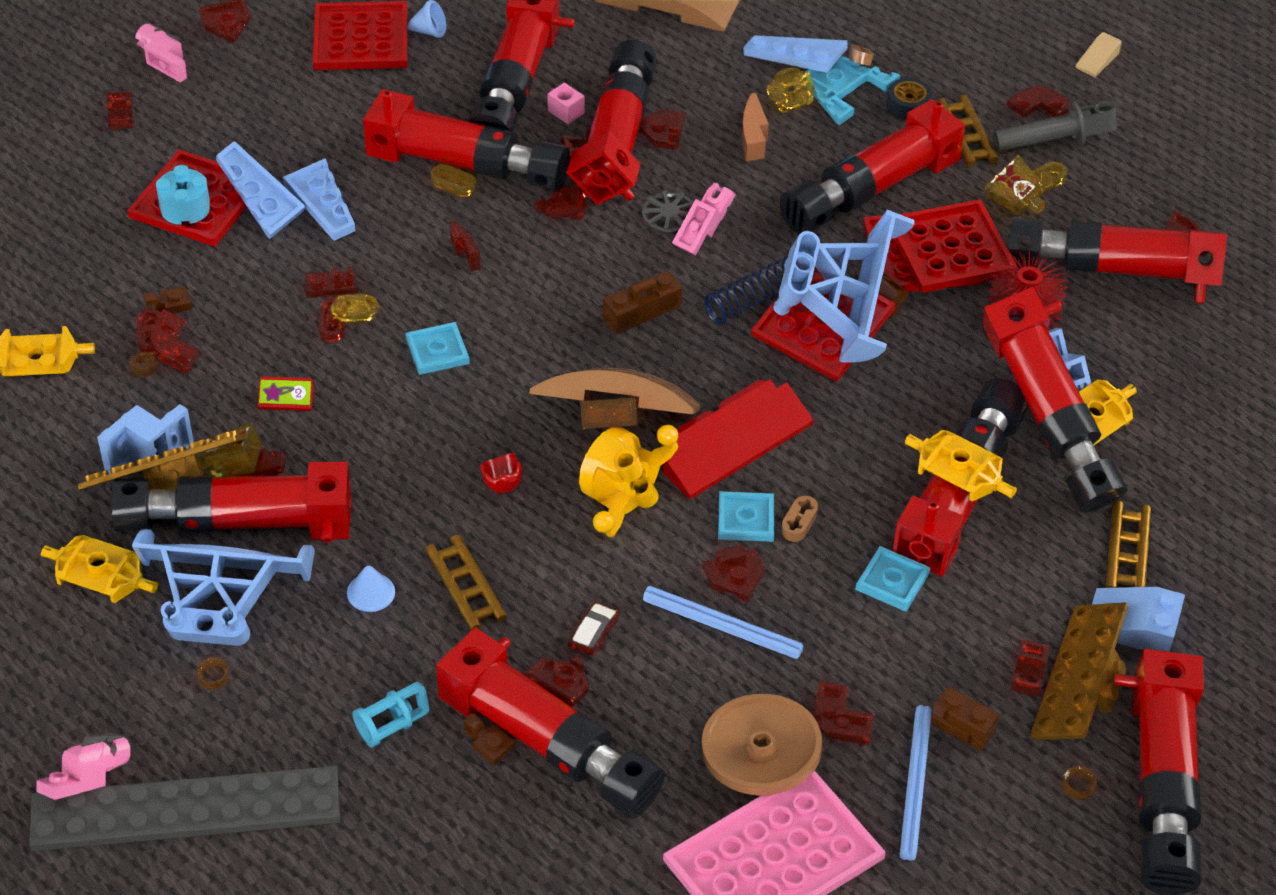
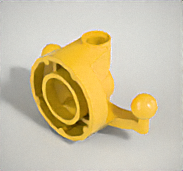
[579,424,678,537]

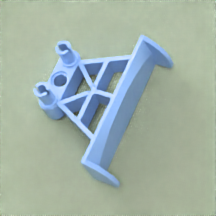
[773,210,915,363]
[132,529,315,646]

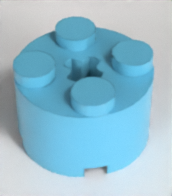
[156,165,210,225]

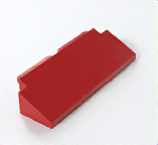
[663,379,814,499]

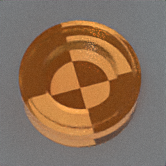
[130,352,157,377]

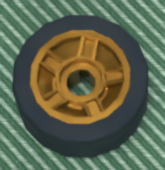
[886,78,932,120]

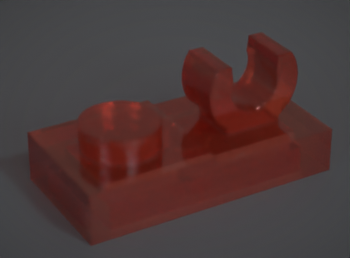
[304,266,358,298]

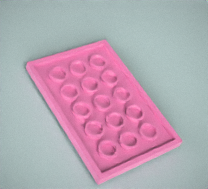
[663,771,886,895]

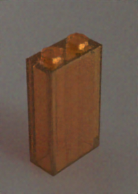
[580,395,645,429]

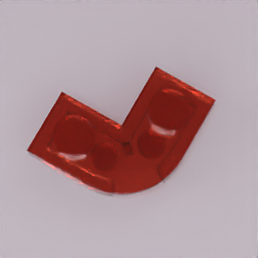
[1007,86,1070,118]
[148,309,200,374]
[814,681,874,745]

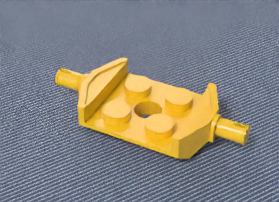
[0,326,95,376]
[1079,379,1137,446]
[905,430,1017,502]
[41,535,158,603]

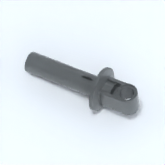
[993,100,1117,152]

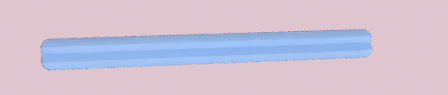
[643,586,803,659]
[899,705,932,861]

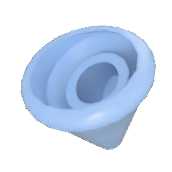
[407,0,446,38]
[347,566,395,612]

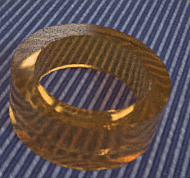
[196,657,230,690]
[1062,766,1097,800]

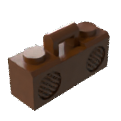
[603,270,682,335]

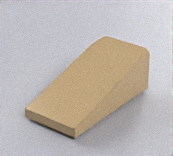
[1075,32,1121,77]

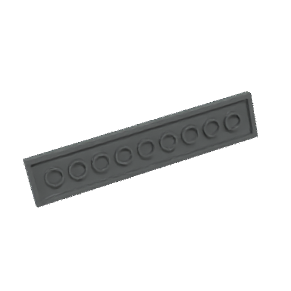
[29,766,340,851]

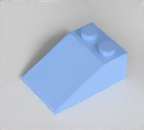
[1092,587,1185,652]

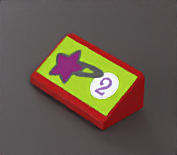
[258,377,314,411]

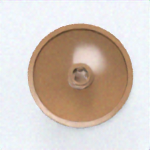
[702,694,822,795]

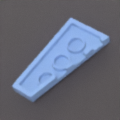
[743,35,848,73]
[216,141,305,239]
[283,159,355,241]

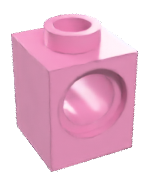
[548,83,585,124]

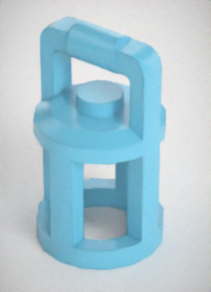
[352,682,429,748]

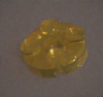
[767,67,815,113]

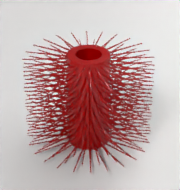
[987,251,1069,330]

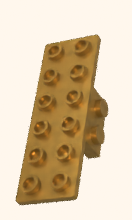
[77,430,248,490]
[1030,602,1128,740]

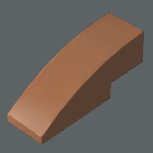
[742,93,769,161]

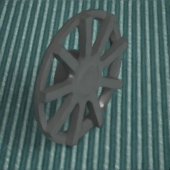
[642,190,694,232]

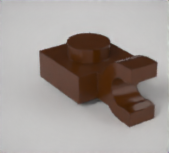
[143,286,192,315]
[464,713,515,766]

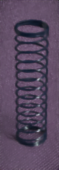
[705,256,788,325]

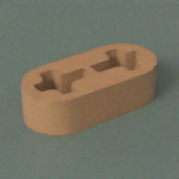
[848,44,874,66]
[781,496,818,542]

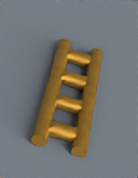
[937,95,999,168]
[1106,501,1151,588]
[425,535,508,631]

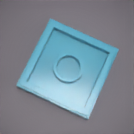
[405,322,470,375]
[718,491,774,542]
[855,546,931,612]

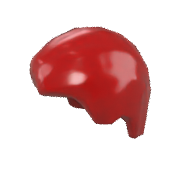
[480,453,523,494]

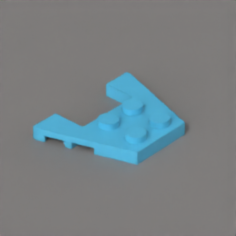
[801,56,900,125]

